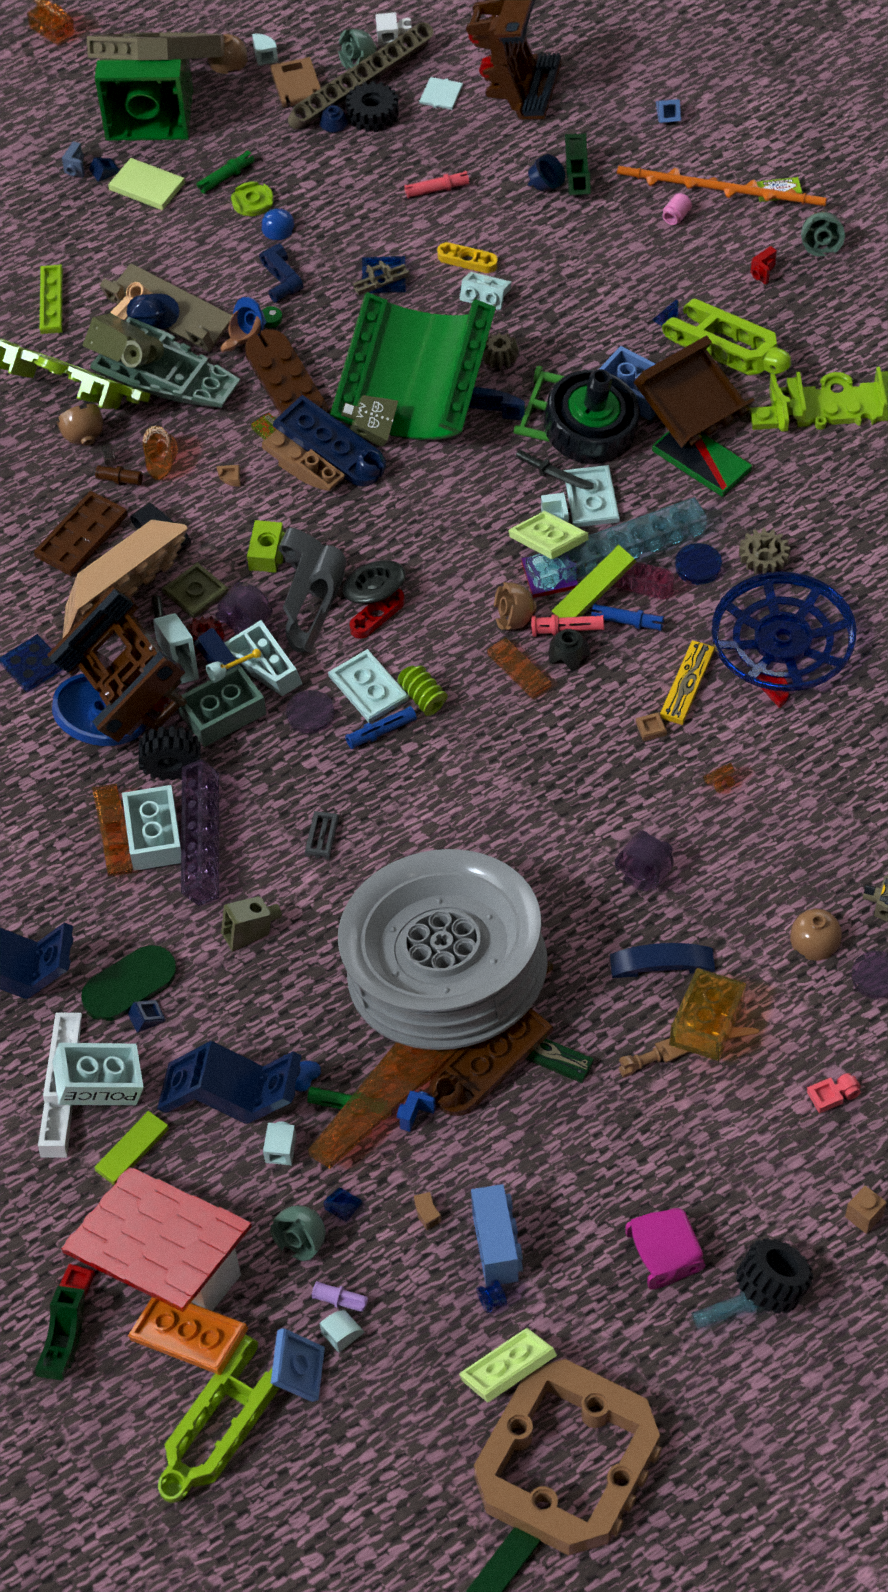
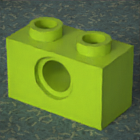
[247,520,285,573]

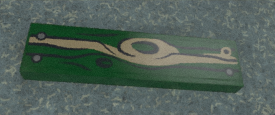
[526,1039,594,1084]

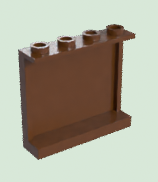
[633,335,755,448]

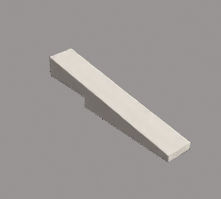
[38,1013,82,1158]

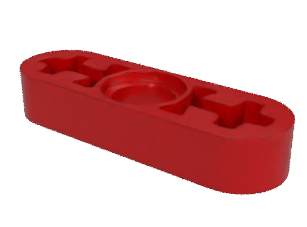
[350,588,405,639]

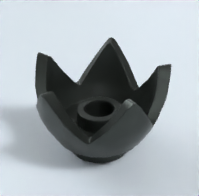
[549,629,591,671]

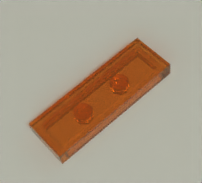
[487,637,551,699]

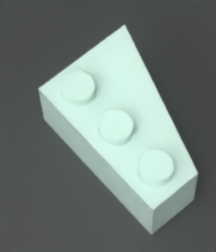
[224,620,302,696]

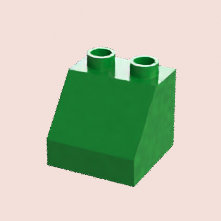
[95,59,193,141]

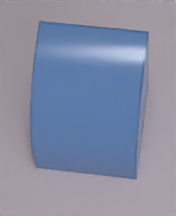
[656,99,681,123]

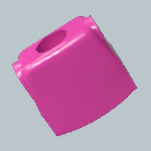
[625,1208,705,1290]

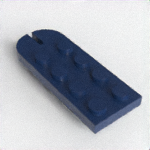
[273,395,386,486]

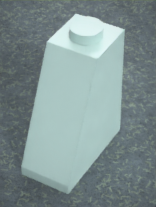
[153,613,199,684]

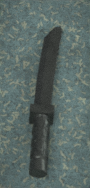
[516,450,594,489]

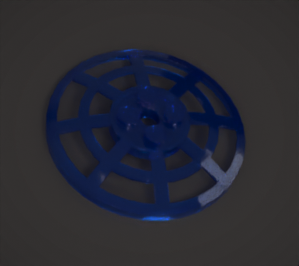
[711,572,857,692]

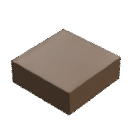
[636,712,667,741]

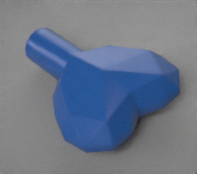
[284,1055,321,1092]

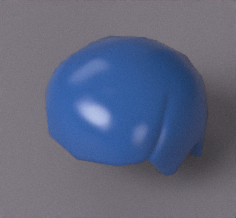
[262,208,294,240]

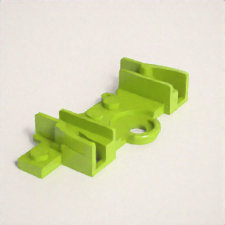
[0,338,151,409]
[750,366,888,432]

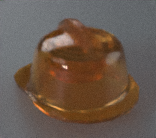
[142,425,178,480]

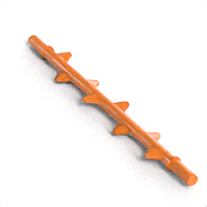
[617,166,827,206]

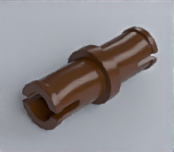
[95,465,143,486]

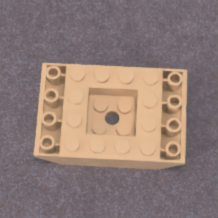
[63,520,188,638]

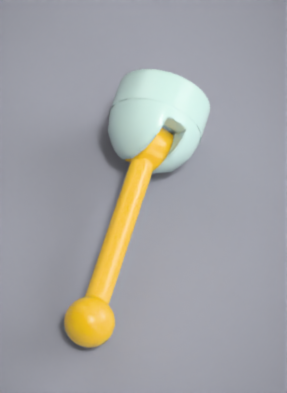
[206,649,261,683]

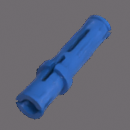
[591,604,664,631]
[345,706,417,749]

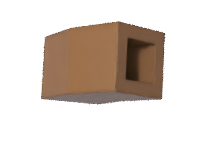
[414,1192,441,1230]

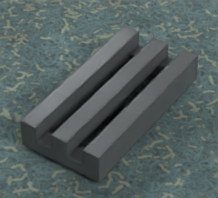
[305,811,339,860]

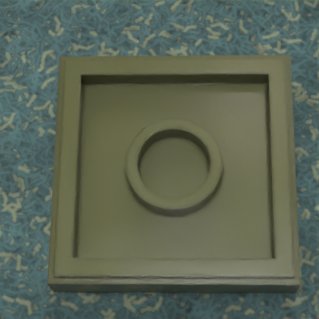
[162,562,229,619]

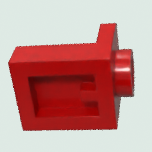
[750,246,777,285]

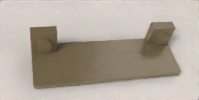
[100,264,232,352]

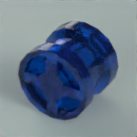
[476,1279,507,1313]

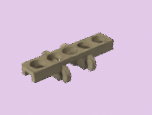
[353,261,410,296]

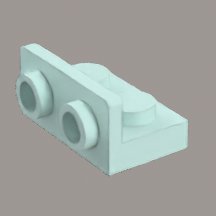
[460,272,512,310]

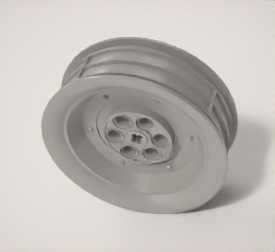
[338,849,548,1050]

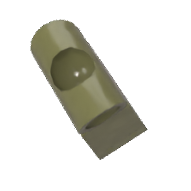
[82,313,164,368]

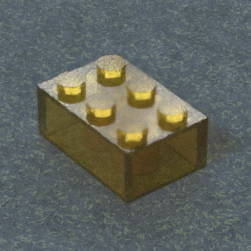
[669,968,747,1061]

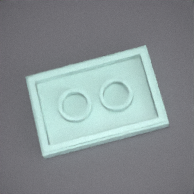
[564,465,619,527]
[328,649,409,723]

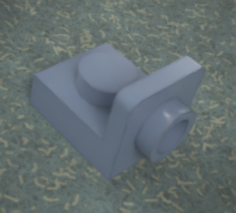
[62,142,85,178]

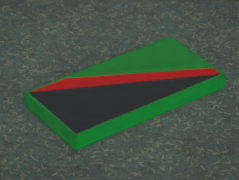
[652,431,752,497]

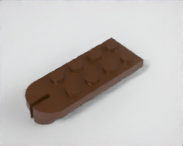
[245,329,331,415]
[429,1008,554,1116]

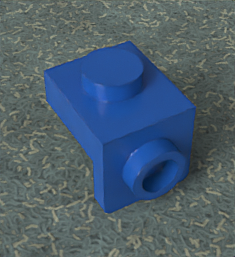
[397,1090,436,1132]

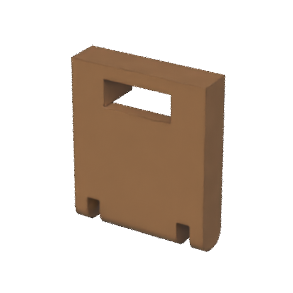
[270,57,321,108]

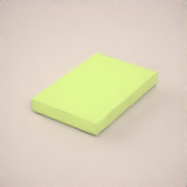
[108,158,185,210]
[509,511,589,559]
[459,1328,557,1403]

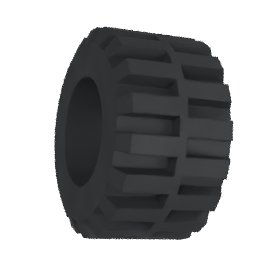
[736,1238,813,1314]

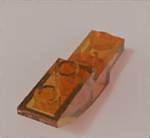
[92,784,133,876]

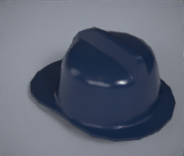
[527,154,566,192]
[127,294,180,329]

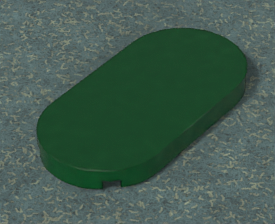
[81,945,176,1021]

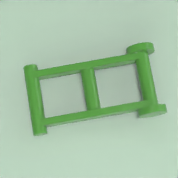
[513,366,564,442]

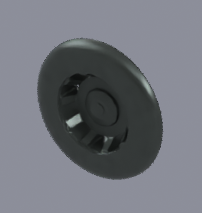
[343,560,406,604]

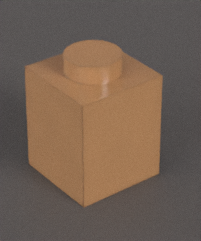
[845,1186,887,1234]

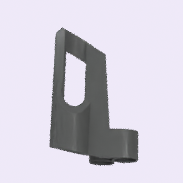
[279,528,347,652]

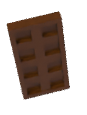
[34,490,128,577]

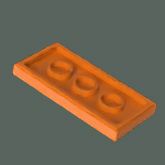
[128,1297,249,1375]

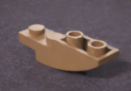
[262,430,345,491]

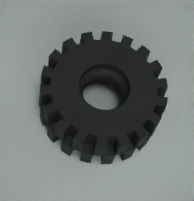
[346,81,399,132]
[138,726,201,781]

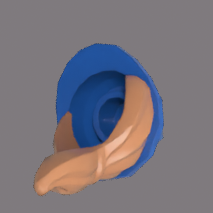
[221,297,266,353]

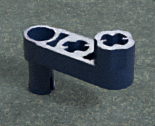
[259,243,304,303]

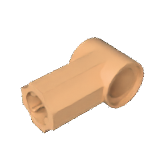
[111,282,153,321]

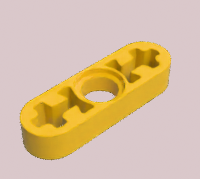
[437,242,498,273]

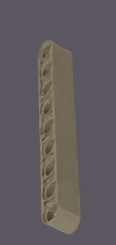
[288,22,433,129]

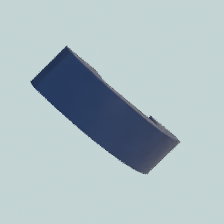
[468,387,525,421]
[610,943,715,978]

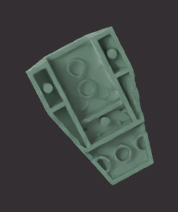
[90,317,240,407]

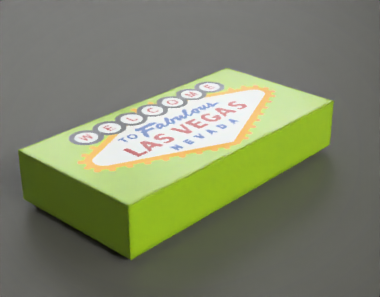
[757,177,802,202]

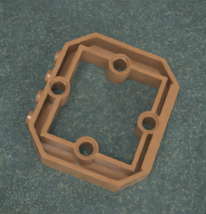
[474,1359,662,1555]

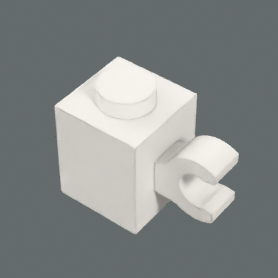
[376,13,412,46]

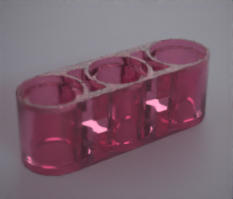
[613,561,674,599]

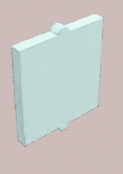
[419,77,463,110]

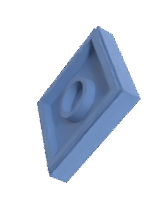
[271,1328,325,1401]

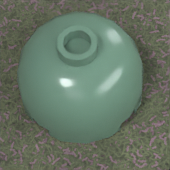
[338,29,376,70]
[801,211,845,256]
[270,1205,326,1261]

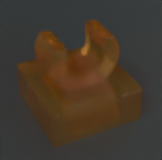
[702,763,735,793]

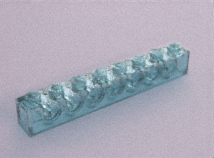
[525,497,707,591]

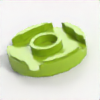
[231,182,274,217]

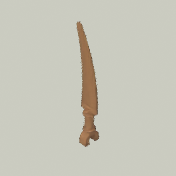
[619,1027,759,1078]

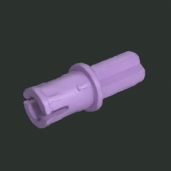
[312,1281,368,1312]

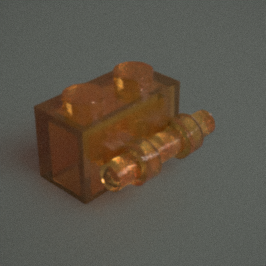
[27,0,75,45]

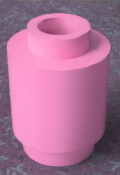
[662,193,692,225]

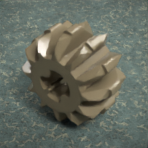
[482,332,519,370]

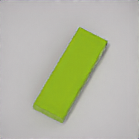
[94,1111,169,1185]

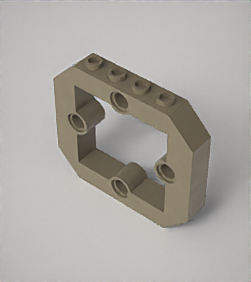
[87,32,225,60]

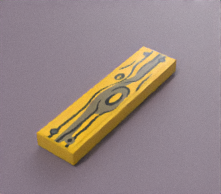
[660,640,715,725]

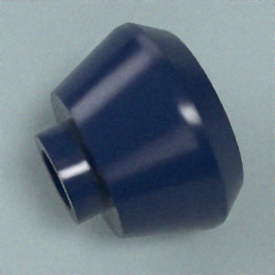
[320,106,348,133]

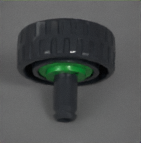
[543,369,640,464]

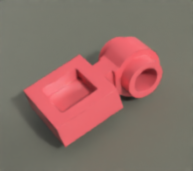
[807,1073,861,1114]

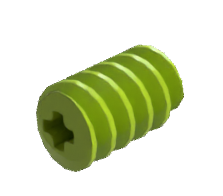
[397,666,448,716]

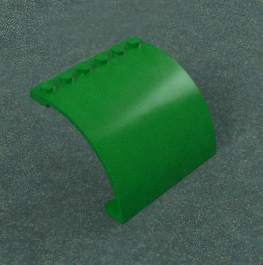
[330,292,496,440]

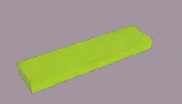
[40,264,63,334]
[552,545,636,625]

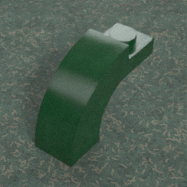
[565,133,591,195]
[35,1286,85,1381]

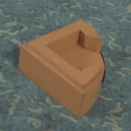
[217,465,240,487]

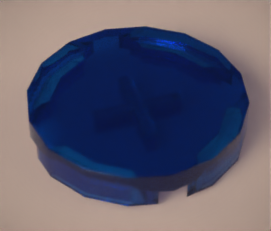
[675,543,722,585]

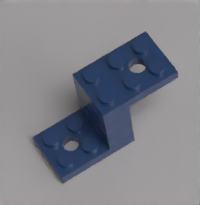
[0,922,74,999]
[157,1040,302,1124]

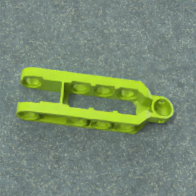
[662,299,791,375]
[158,1334,280,1503]

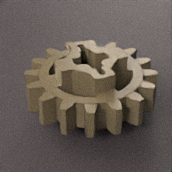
[739,528,790,575]

